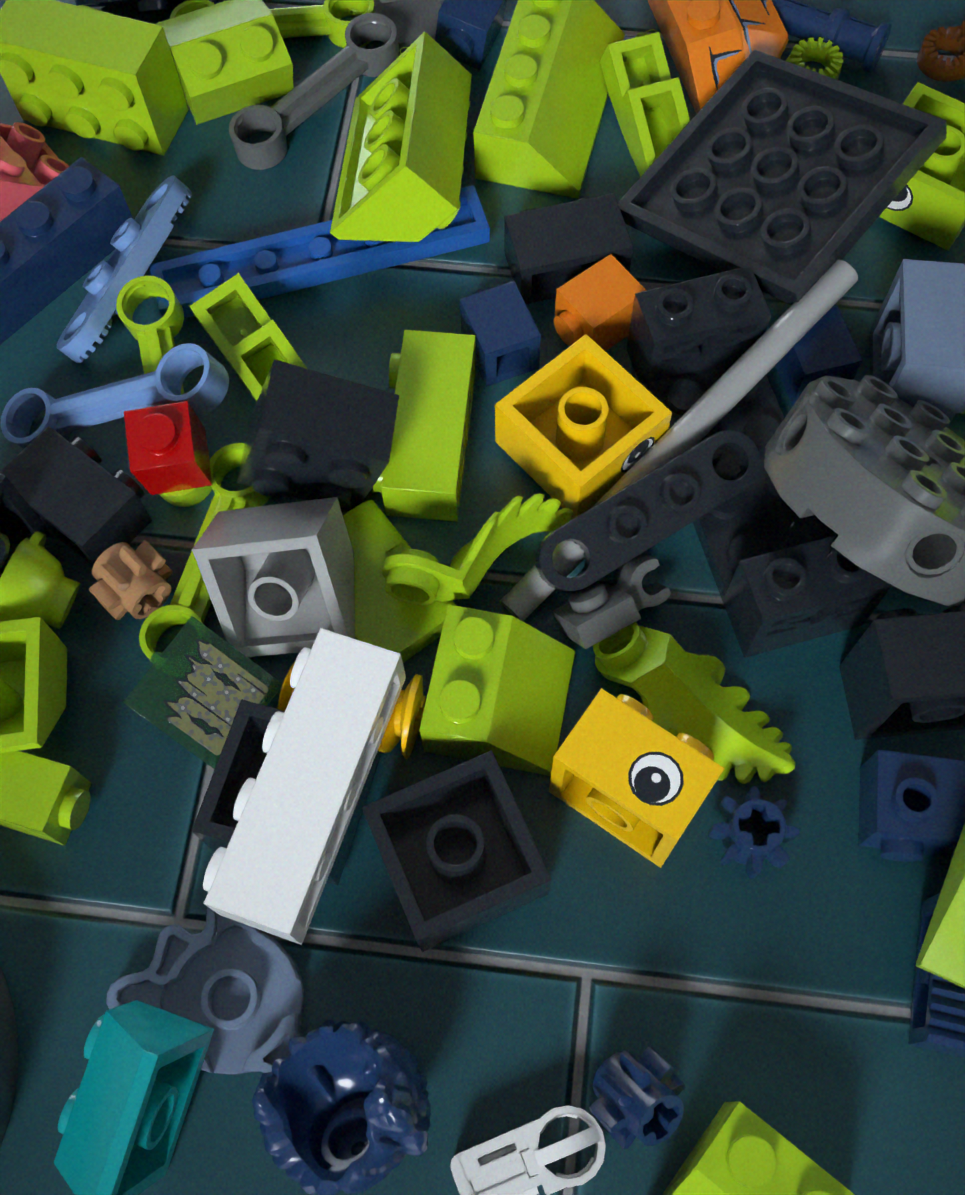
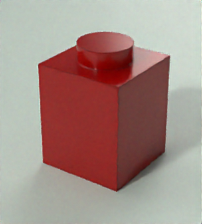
[124,401,213,495]

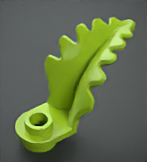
[382,493,574,605]
[593,622,796,784]

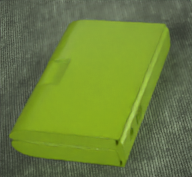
[343,500,457,663]

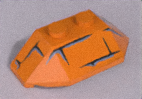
[647,0,788,114]

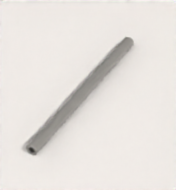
[499,260,858,621]

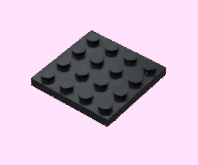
[618,50,947,305]

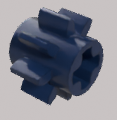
[708,786,800,879]
[589,1047,686,1149]

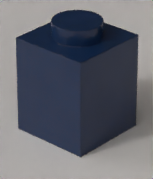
[434,0,507,70]
[460,281,541,387]
[775,303,862,406]

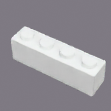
[203,628,406,945]

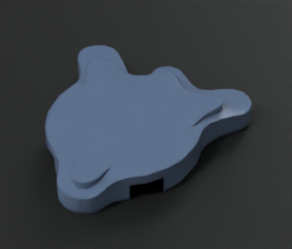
[106,906,304,1075]

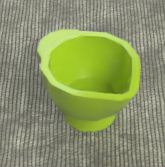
[0,531,81,629]

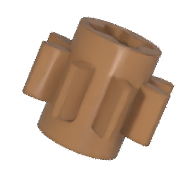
[89,541,173,620]

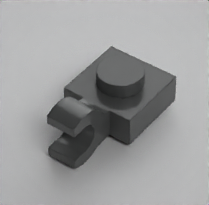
[552,554,671,649]

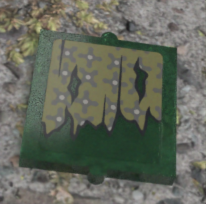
[123,616,283,770]

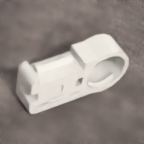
[450,1105,606,1195]

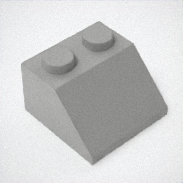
[192,497,355,658]

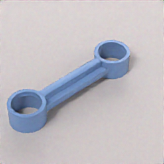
[1,343,229,449]

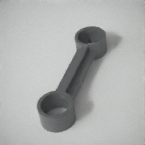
[229,13,400,170]

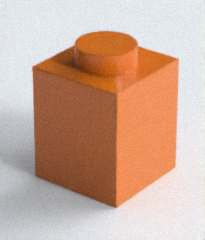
[553,254,647,351]

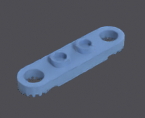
[57,175,192,363]

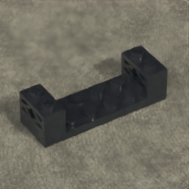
[626,266,891,658]

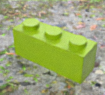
[373,330,477,522]

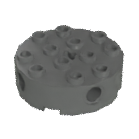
[764,375,965,606]

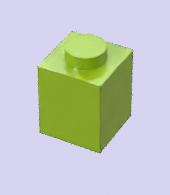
[0,751,92,846]

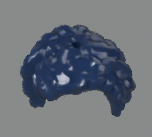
[252,1020,431,1195]

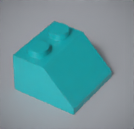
[54,1000,214,1195]

